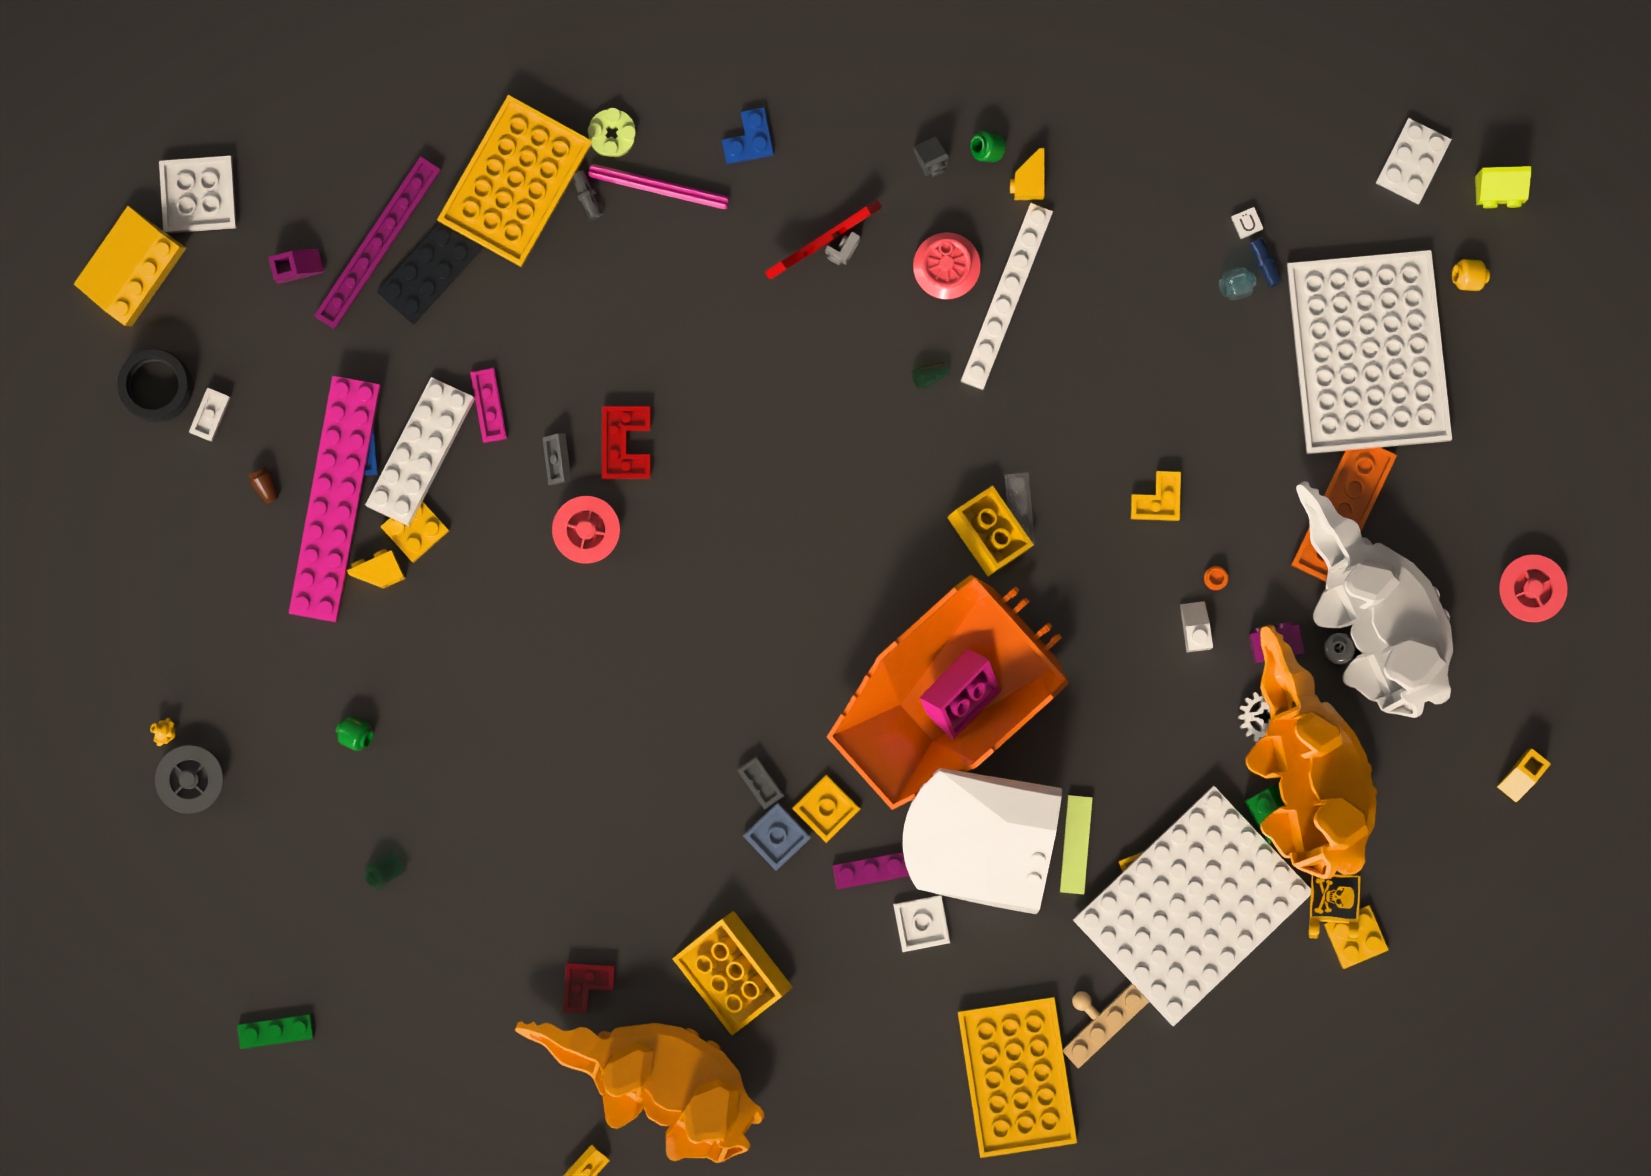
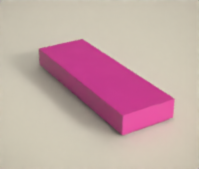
[470,367,507,443]

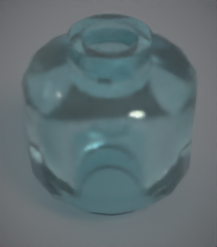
[1219,267,1256,301]

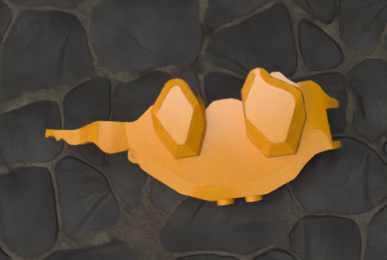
[1246,625,1377,879]
[515,1021,764,1163]

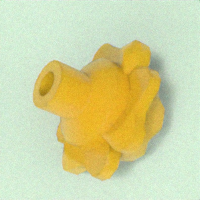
[150,718,175,746]

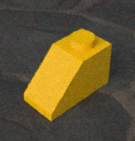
[1010,148,1044,200]

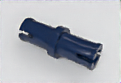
[1249,238,1283,288]

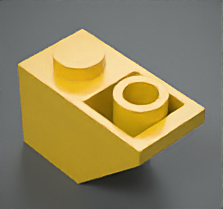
[347,549,406,589]
[1497,748,1551,802]

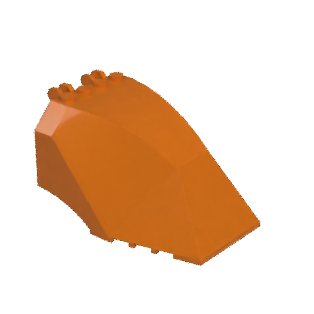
[827,575,1069,810]

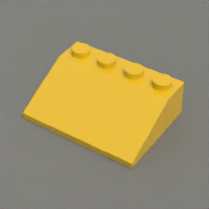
[74,206,186,326]
[672,911,793,1035]

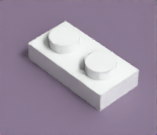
[189,388,231,442]

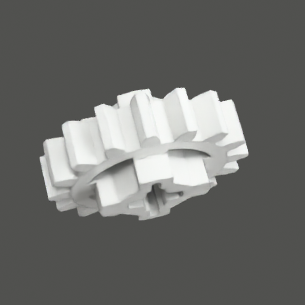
[1238,692,1271,742]

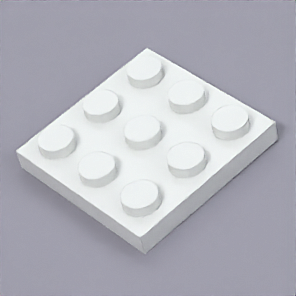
[159,156,237,233]

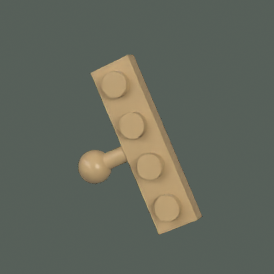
[1062,983,1149,1069]

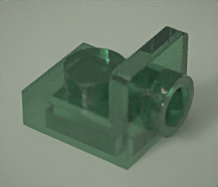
[364,851,406,891]

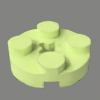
[588,108,636,157]

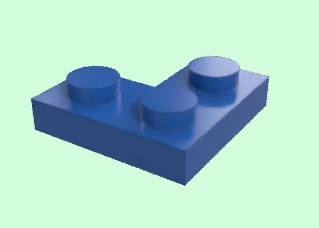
[722,107,774,165]

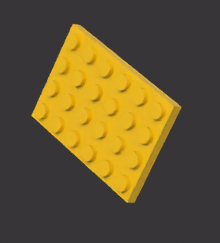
[437,95,593,267]
[958,997,1077,1158]

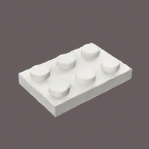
[1376,118,1452,204]

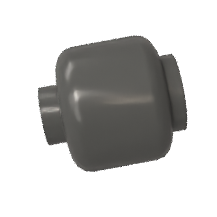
[1324,633,1356,665]

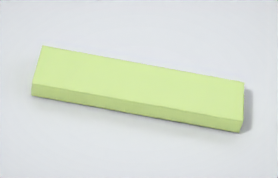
[1060,795,1093,894]

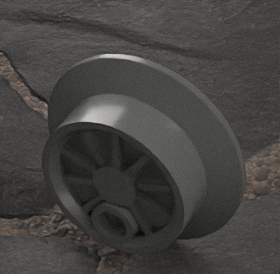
[155,745,223,814]

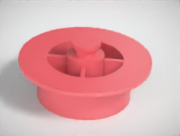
[913,232,981,299]
[552,496,620,564]
[1499,555,1568,622]

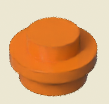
[1204,566,1228,590]

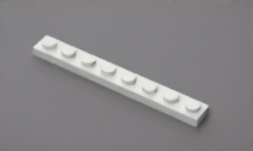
[961,203,1053,390]

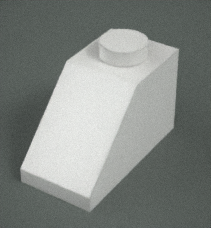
[1180,601,1213,653]

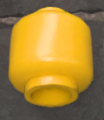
[1452,259,1490,291]

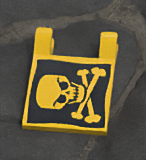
[1309,874,1361,941]

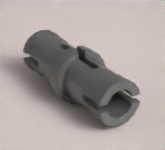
[572,170,603,220]

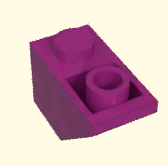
[268,249,324,284]

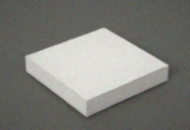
[893,895,950,952]

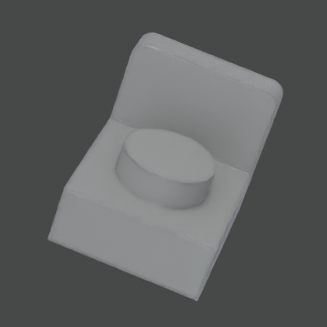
[825,232,861,265]

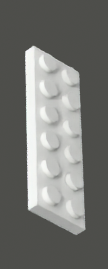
[365,377,475,527]

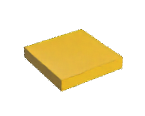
[792,774,861,843]

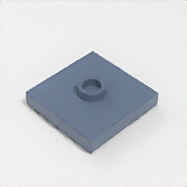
[743,803,811,871]

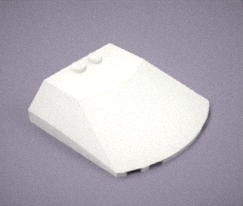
[903,768,1062,914]

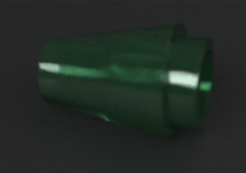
[911,362,949,389]

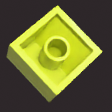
[1475,166,1531,208]

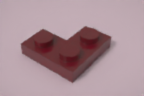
[563,963,615,1014]

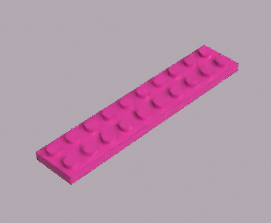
[289,376,381,622]

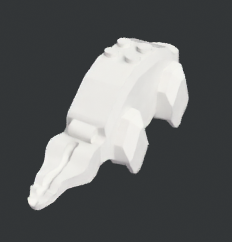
[1296,481,1453,718]

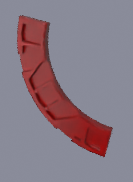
[765,200,882,279]

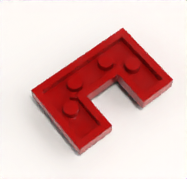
[602,406,651,479]

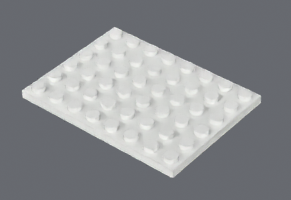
[1287,250,1452,454]
[1072,786,1311,1026]

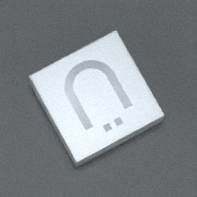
[1231,207,1263,239]

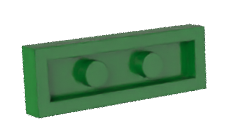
[237,1014,314,1049]

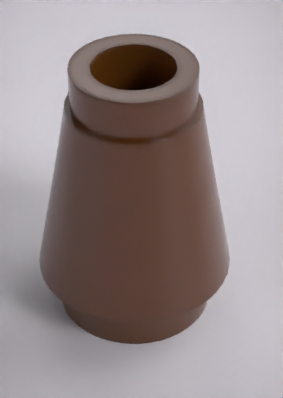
[248,467,279,504]

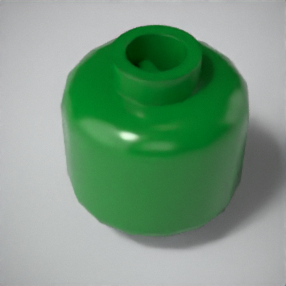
[970,130,1006,162]
[336,716,374,751]

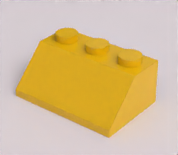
[947,486,1034,577]

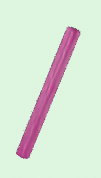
[589,164,729,209]

